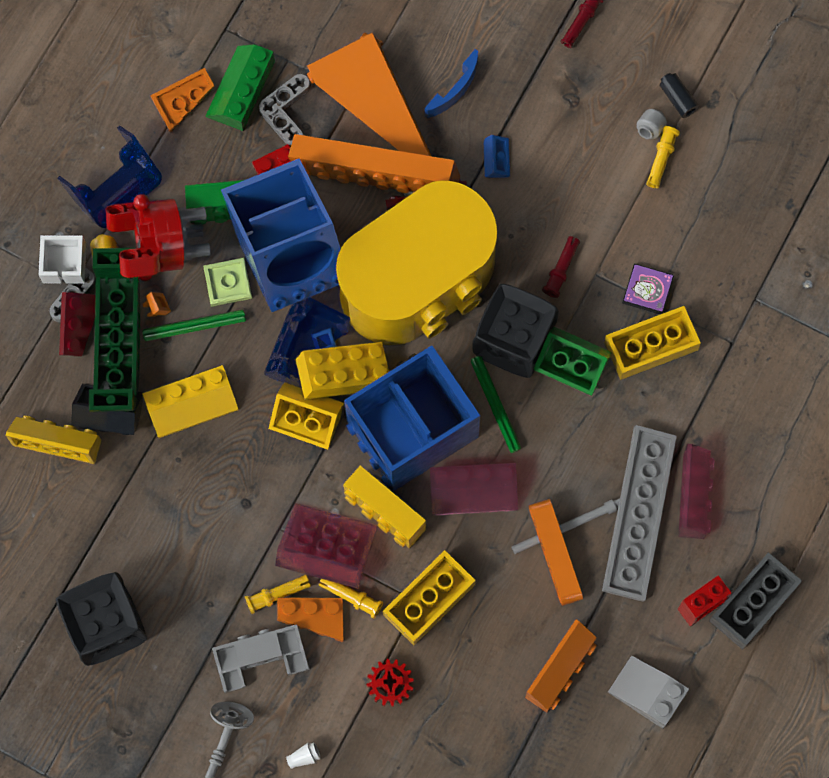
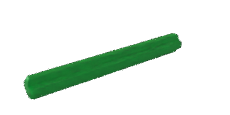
[142,310,246,341]
[471,356,521,453]

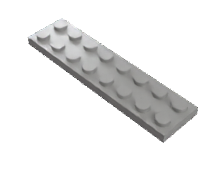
[602,425,677,602]

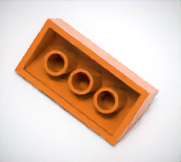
[525,619,597,713]

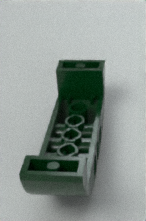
[89,248,140,412]

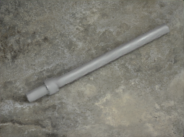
[511,498,620,554]

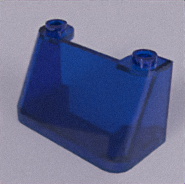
[264,297,350,388]

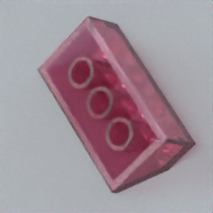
[678,444,714,539]
[430,463,518,515]

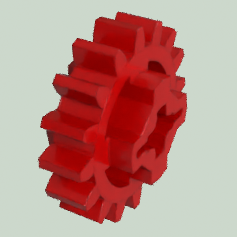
[366,659,414,707]

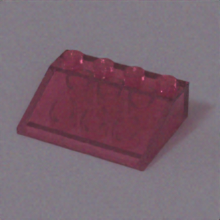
[275,503,377,589]

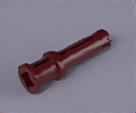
[560,0,604,48]
[542,236,580,298]

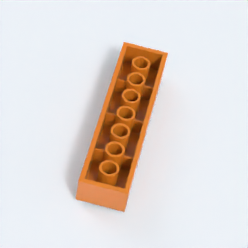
[288,134,460,193]

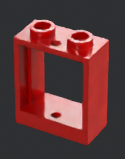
[678,575,731,627]

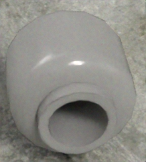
[636,109,667,139]

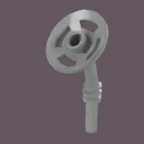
[205,702,254,778]

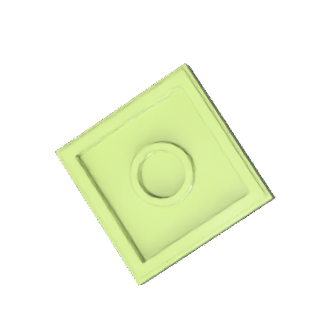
[203,258,252,307]

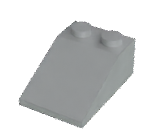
[608,656,689,729]

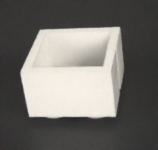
[39,236,86,283]

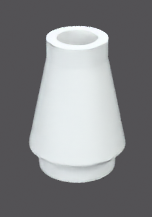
[286,742,321,769]

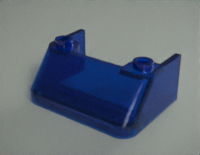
[57,126,162,228]

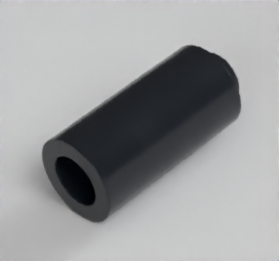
[659,73,699,118]

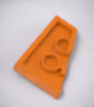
[150,68,214,132]
[277,598,343,642]

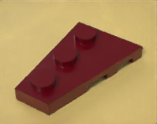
[59,292,96,357]

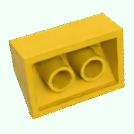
[268,382,344,450]

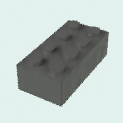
[709,552,802,650]

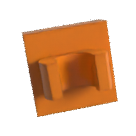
[143,292,171,317]

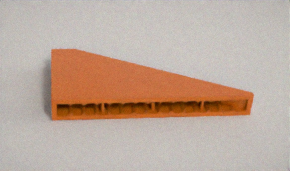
[307,33,432,156]

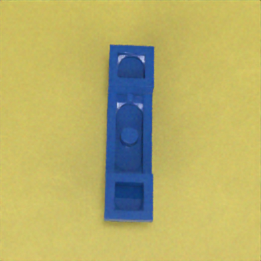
[424,49,478,118]

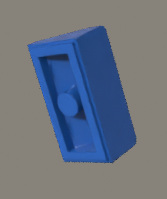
[484,135,510,178]

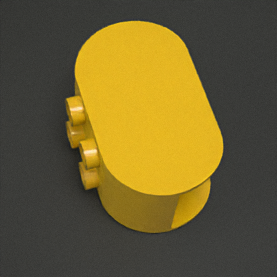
[336,181,497,345]

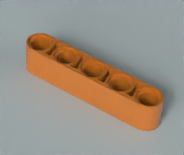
[528,499,583,606]

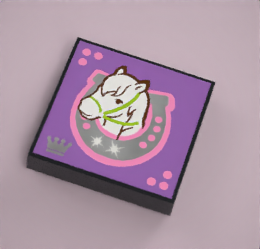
[622,263,674,314]

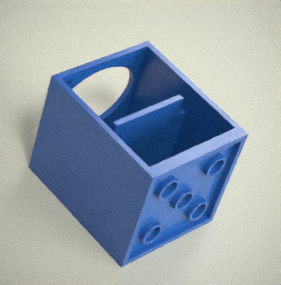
[221,158,340,312]
[344,345,480,492]

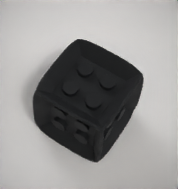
[472,284,559,378]
[56,572,148,666]

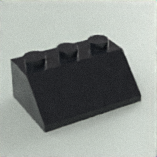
[71,383,144,435]

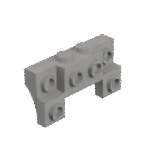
[212,624,309,693]

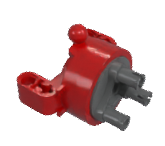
[106,194,210,281]

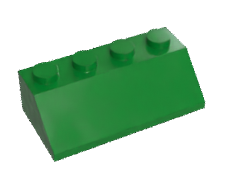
[206,44,275,131]

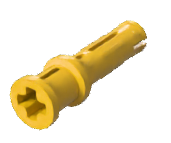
[646,126,680,189]
[244,574,311,615]
[319,574,383,619]

